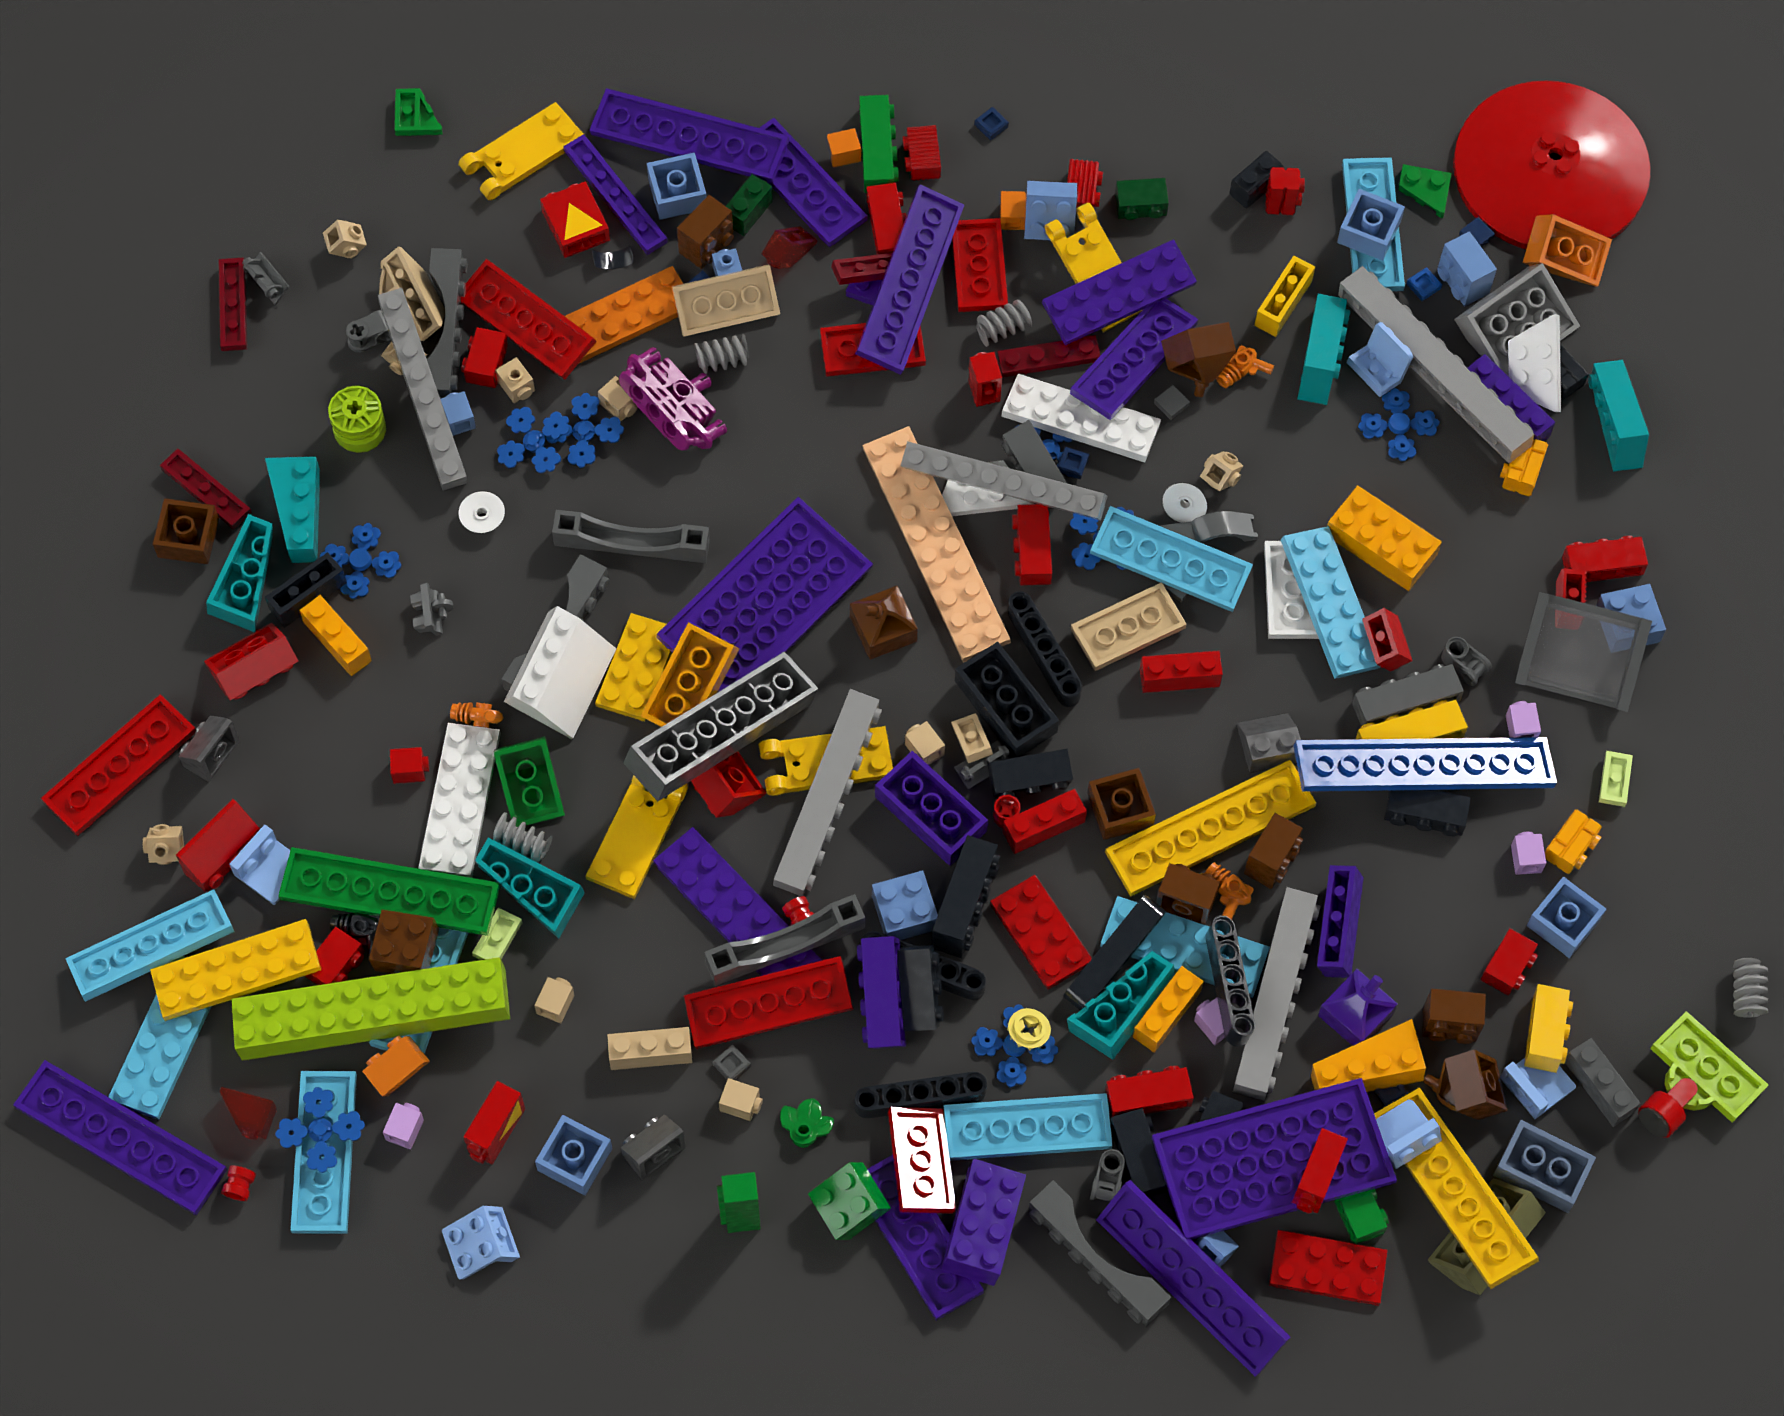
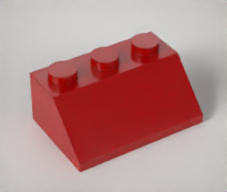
[204,623,299,700]
[691,751,767,818]
[176,799,260,893]

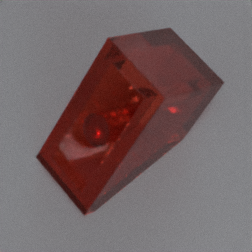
[761,226,818,269]
[219,1087,277,1140]

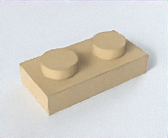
[951,713,993,763]

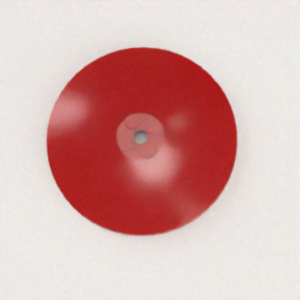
[1453,81,1650,249]

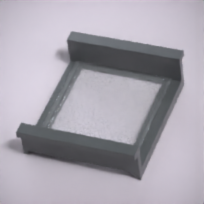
[1515,592,1652,712]

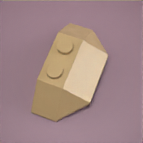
[379,246,445,341]

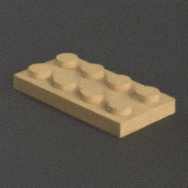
[672,264,780,336]
[1071,582,1187,671]

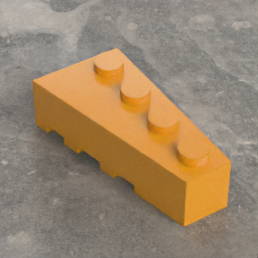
[1311,1019,1426,1092]

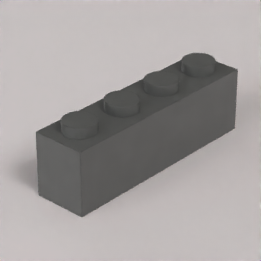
[1352,664,1464,727]

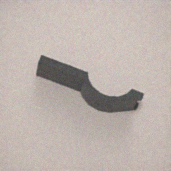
[1161,511,1258,543]

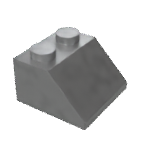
[1237,713,1301,772]
[179,716,240,782]
[621,1115,685,1180]

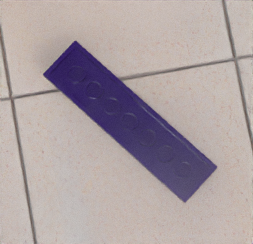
[589,88,789,183]
[855,184,964,375]
[653,827,822,976]
[13,1060,228,1216]
[1096,1180,1291,1377]

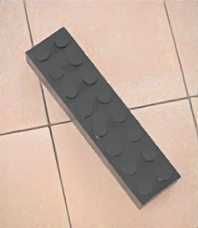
[624,652,818,802]

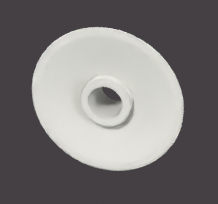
[1163,483,1207,523]
[459,491,505,533]

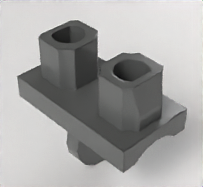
[410,583,454,636]

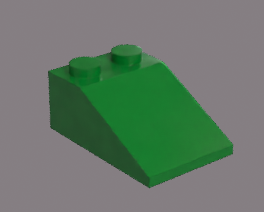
[494,737,565,827]

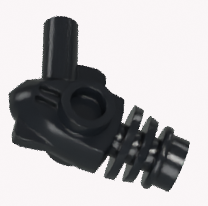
[330,913,380,957]

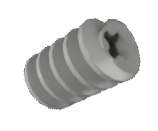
[977,299,1032,347]
[695,334,749,374]
[493,812,552,863]
[1733,958,1768,1018]

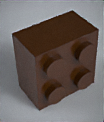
[677,195,734,269]
[153,498,219,564]
[1087,768,1156,840]
[1244,813,1304,889]
[1156,863,1220,925]
[369,910,439,974]
[1422,988,1486,1044]

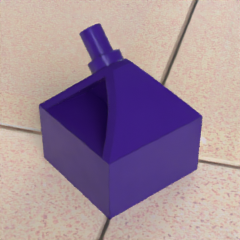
[1318,969,1398,1046]

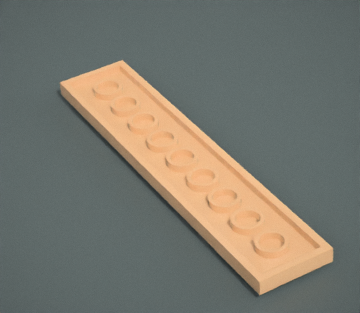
[863,426,1011,663]

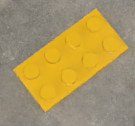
[595,613,672,722]

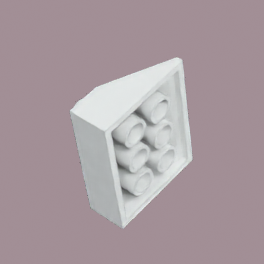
[504,606,616,739]

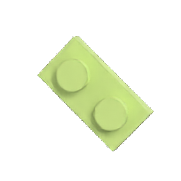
[1599,751,1633,807]
[472,908,523,960]

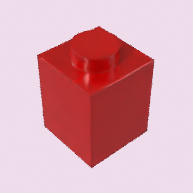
[390,747,430,784]

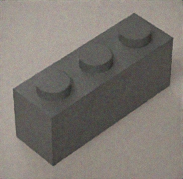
[1001,420,1066,483]
[1565,1038,1641,1127]

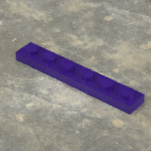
[563,134,668,255]

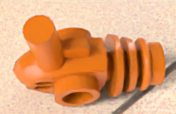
[1216,345,1274,388]
[450,702,503,728]
[1205,862,1254,920]

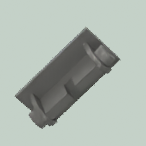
[242,252,290,305]
[954,740,1010,789]

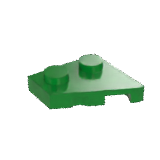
[395,88,443,136]
[1398,164,1451,218]

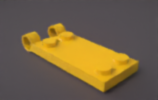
[458,102,583,200]
[1044,202,1142,332]
[759,726,893,796]
[586,775,688,899]

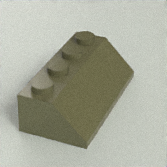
[1428,1178,1546,1295]

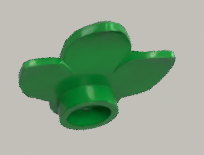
[780,1098,834,1148]

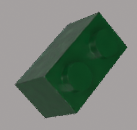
[726,174,773,236]
[1115,178,1169,220]

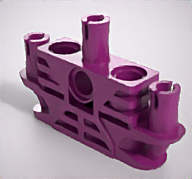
[619,347,727,451]

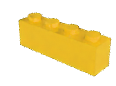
[1356,700,1468,739]

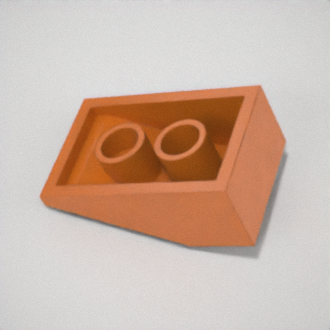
[1522,214,1612,287]

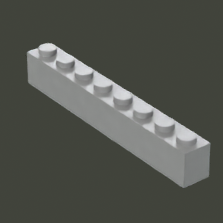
[378,288,467,491]
[901,441,1107,521]
[773,689,882,896]
[1233,887,1320,1101]

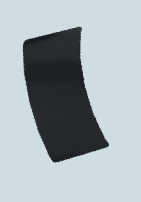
[591,246,634,269]

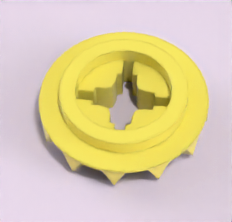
[1007,1008,1051,1050]

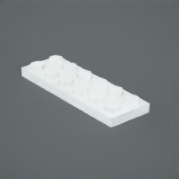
[1001,374,1161,462]
[418,723,501,878]

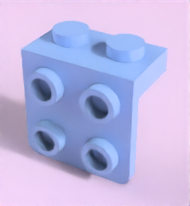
[1346,322,1413,397]
[1376,1100,1442,1169]

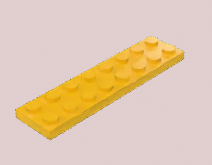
[1105,760,1316,897]
[1374,1088,1539,1289]

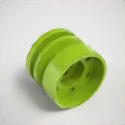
[328,386,386,453]

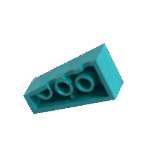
[1588,360,1649,472]
[206,514,273,632]

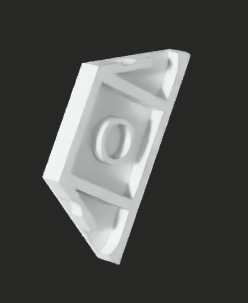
[1508,314,1561,412]
[942,461,1034,516]

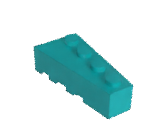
[1297,294,1350,405]
[265,457,320,563]
[475,838,585,939]
[1067,951,1175,1060]

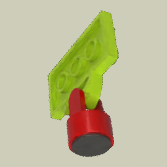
[1638,1011,1768,1138]

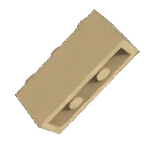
[607,1027,692,1070]

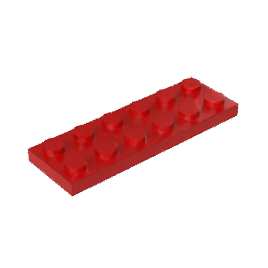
[460,259,597,380]
[41,694,196,836]
[684,956,854,1049]

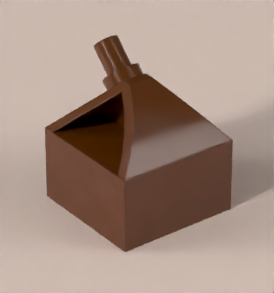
[1161,322,1236,397]
[850,585,918,660]
[1423,1050,1508,1120]

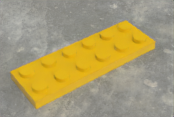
[150,919,321,1021]

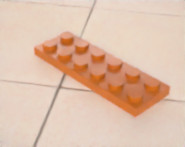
[565,266,683,364]

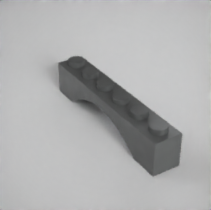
[427,248,468,398]
[552,510,710,563]
[502,554,610,692]
[704,894,865,986]
[1028,1180,1171,1327]

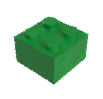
[808,1162,891,1240]

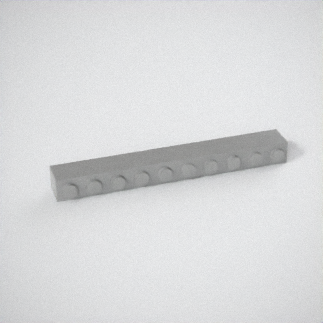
[1338,266,1534,463]

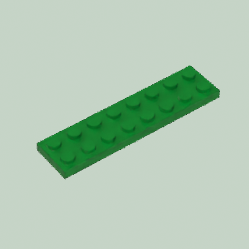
[278,847,500,936]

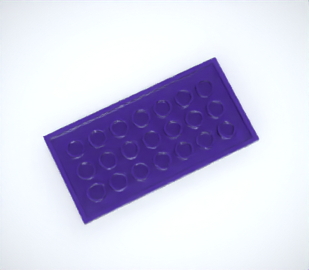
[656,497,873,693]
[1152,1078,1397,1240]

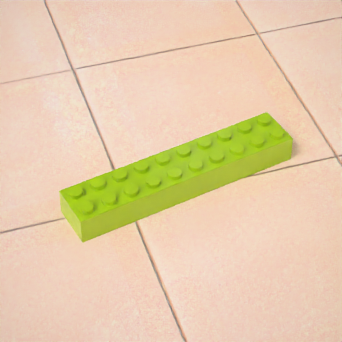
[232,957,510,1061]

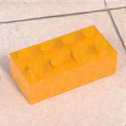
[1327,485,1442,591]
[641,622,740,727]

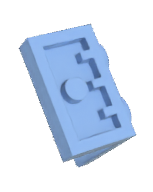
[230,824,290,905]
[1500,1058,1576,1119]
[442,1206,520,1279]

